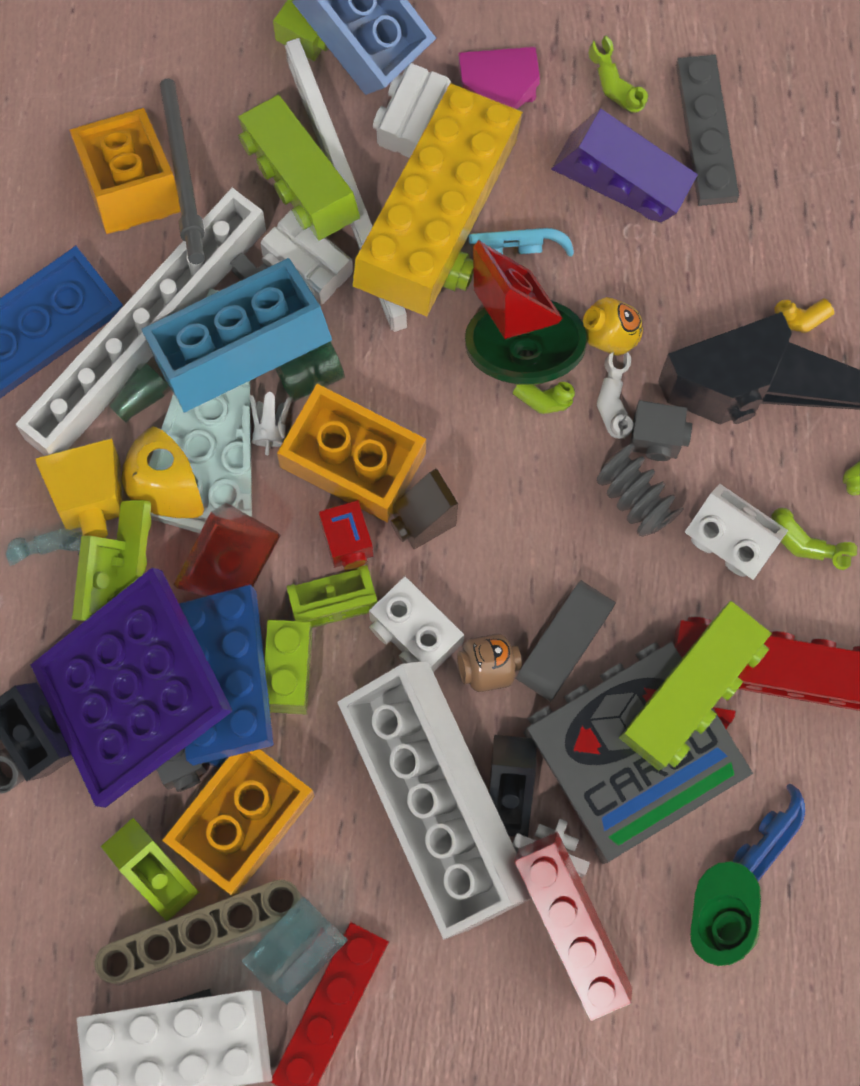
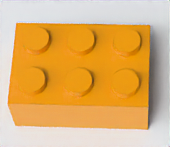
[277,384,427,523]
[162,749,315,897]

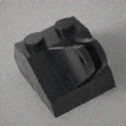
[658,312,860,424]

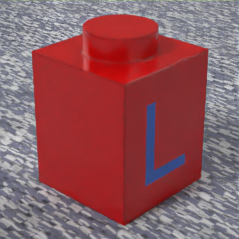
[319,500,374,570]

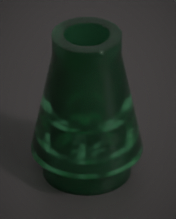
[109,363,169,423]

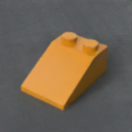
[69,108,181,235]

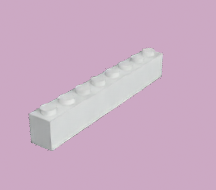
[16,188,266,456]

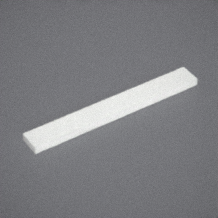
[285,38,407,332]

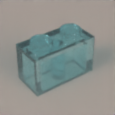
[241,896,348,1004]

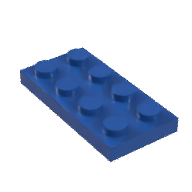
[0,246,123,398]
[179,585,274,766]

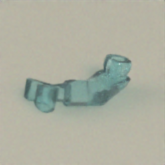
[6,529,83,566]

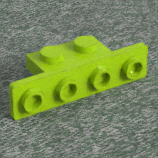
[72,500,151,621]

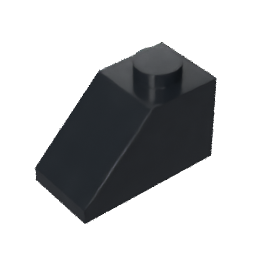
[489,735,536,837]

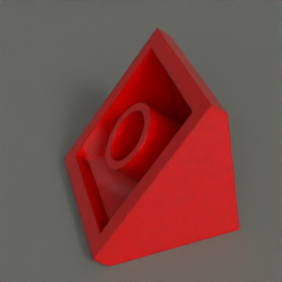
[473,240,563,339]

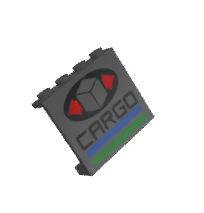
[523,642,754,864]

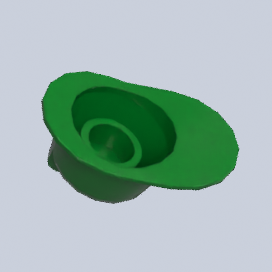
[690,861,761,966]

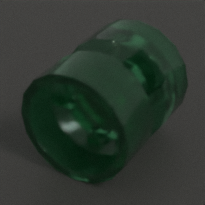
[275,342,345,402]

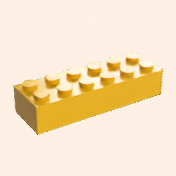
[352,83,523,317]

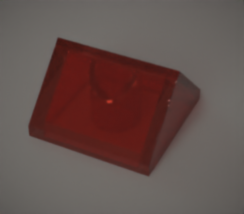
[173,503,281,596]

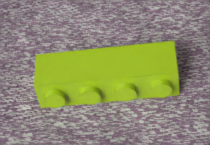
[238,94,360,241]
[619,601,772,771]

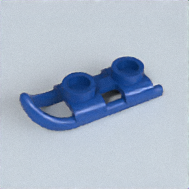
[733,784,805,881]

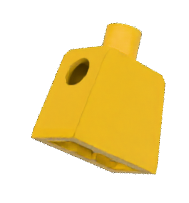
[35,438,122,538]

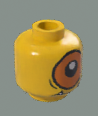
[583,297,643,356]

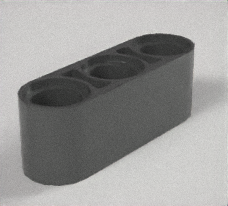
[516,580,616,702]

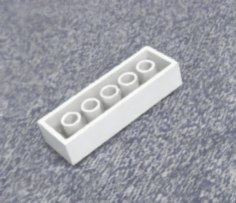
[337,661,532,940]

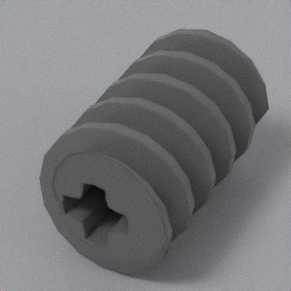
[597,444,684,537]

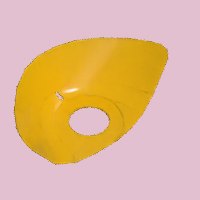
[121,426,204,518]

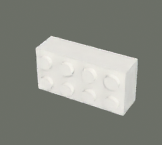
[77,990,272,1086]

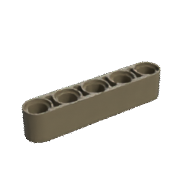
[94,879,302,985]

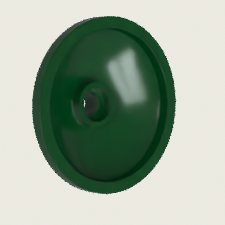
[465,300,587,385]

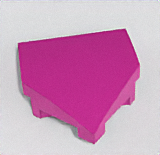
[459,47,540,109]

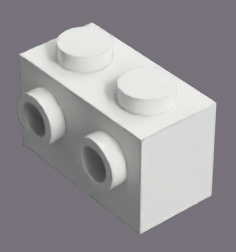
[685,484,788,580]
[369,577,464,672]

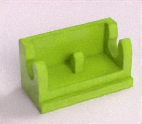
[286,565,378,628]

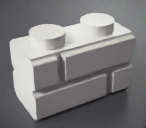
[373,63,451,158]
[260,210,353,304]

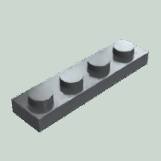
[676,54,739,206]

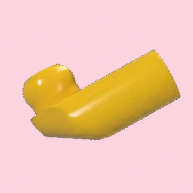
[774,298,834,333]

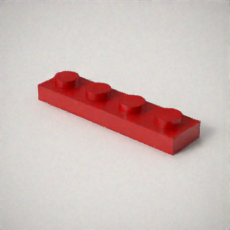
[270,922,389,1086]

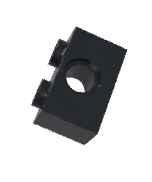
[0,682,73,782]

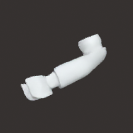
[597,352,634,439]

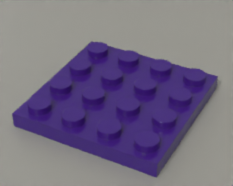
[30,567,232,808]

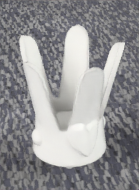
[249,392,292,456]

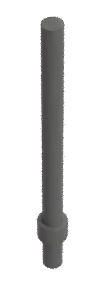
[160,79,205,264]

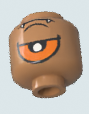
[457,634,522,692]

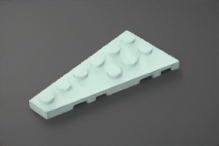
[149,288,253,549]

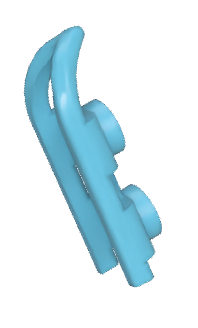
[469,228,574,257]

